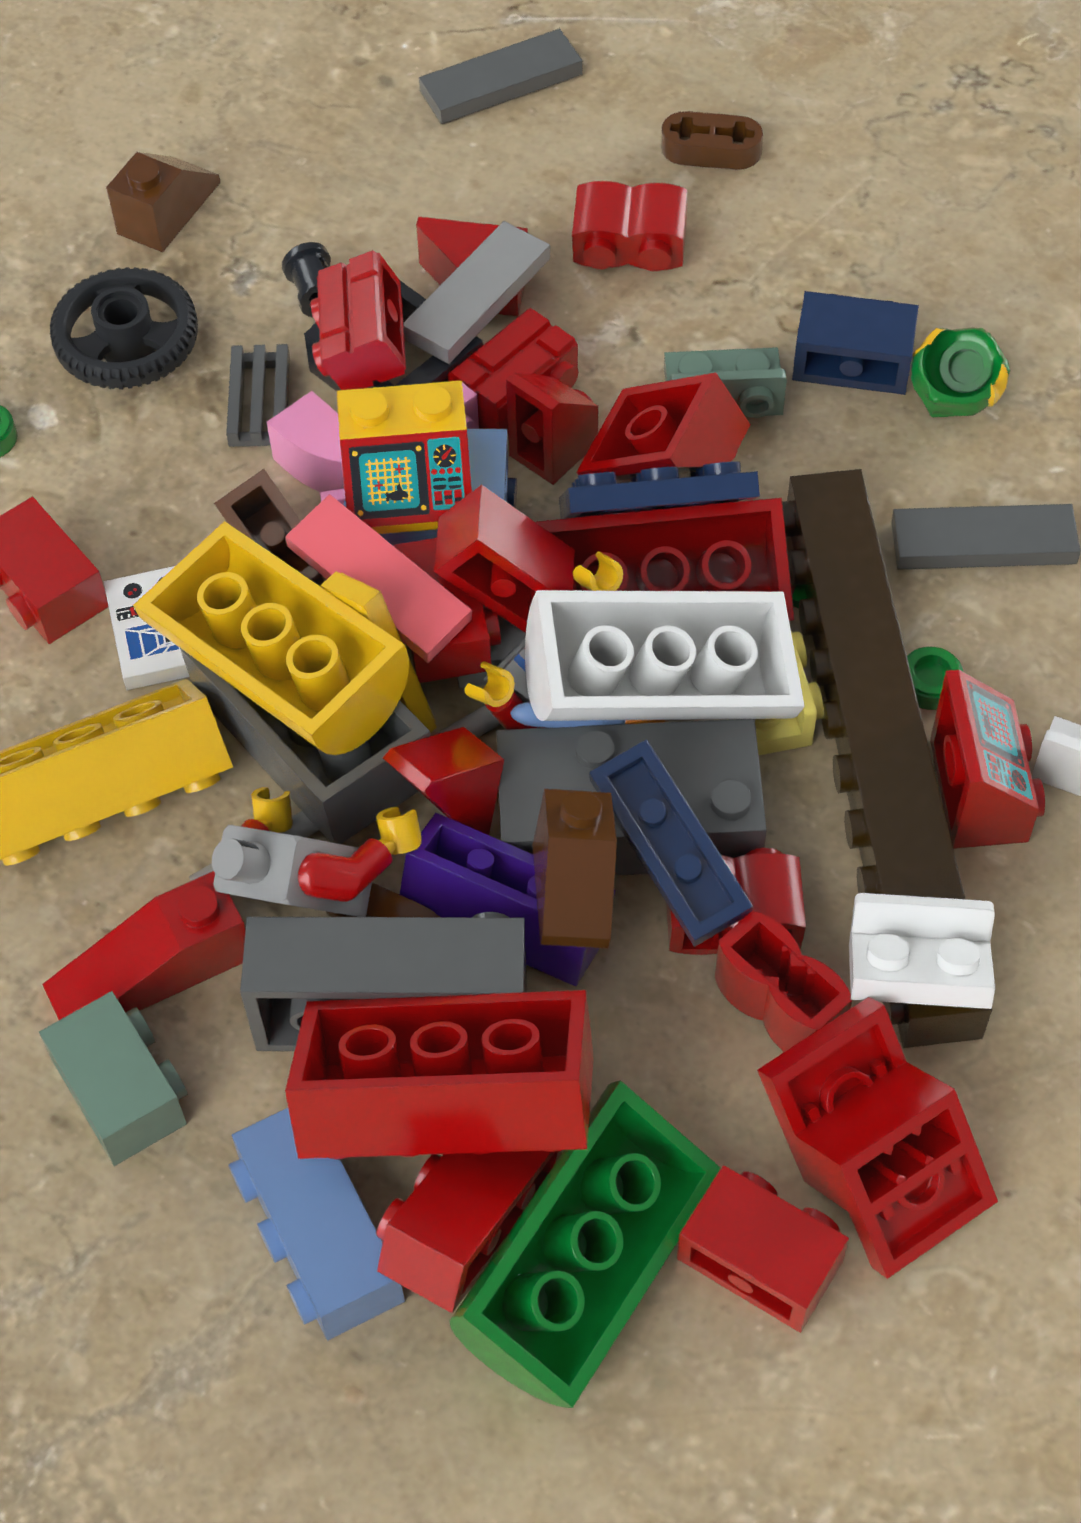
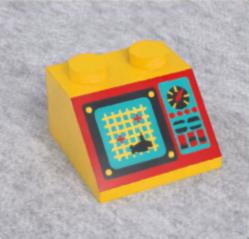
[337,381,472,534]

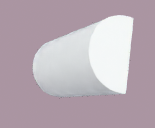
[525,590,805,721]

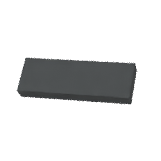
[419,28,583,124]
[891,504,1081,570]

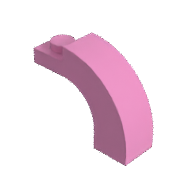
[267,382,479,492]

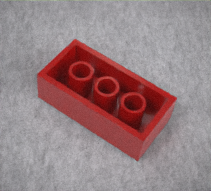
[285,990,594,1159]

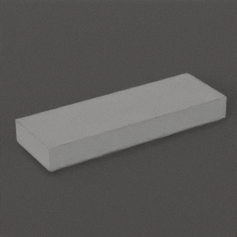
[403,221,550,364]

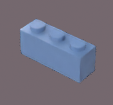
[228,1108,405,1341]

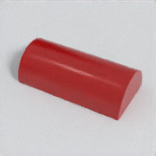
[536,497,794,622]

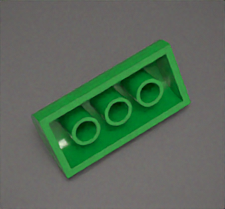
[450,1080,721,1408]

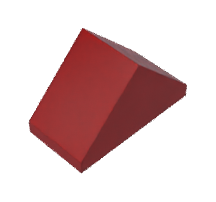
[383,726,505,835]

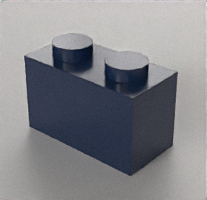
[792,291,919,395]

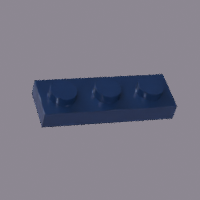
[589,739,753,947]

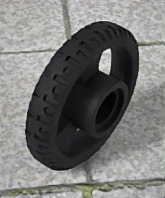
[50,267,198,389]

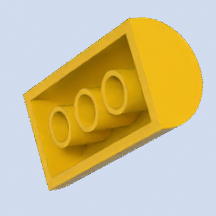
[133,521,409,755]

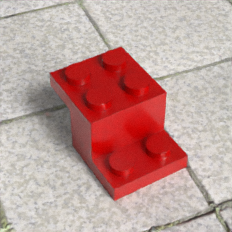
[757,997,998,1279]

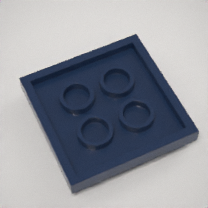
[559,461,760,519]

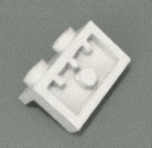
[849,893,995,1009]

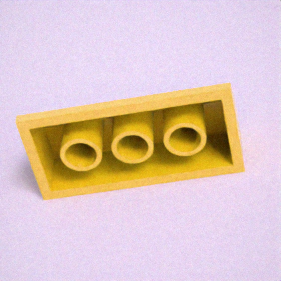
[0,678,233,866]

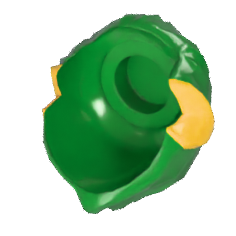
[911,327,1010,418]

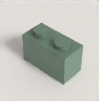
[39,991,188,1166]

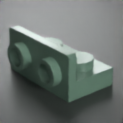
[664,347,787,418]

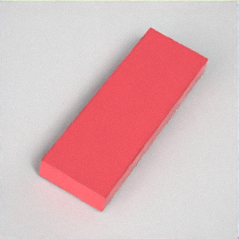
[285,494,472,663]

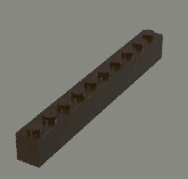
[782,469,992,1048]

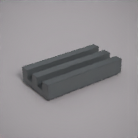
[226,344,290,447]

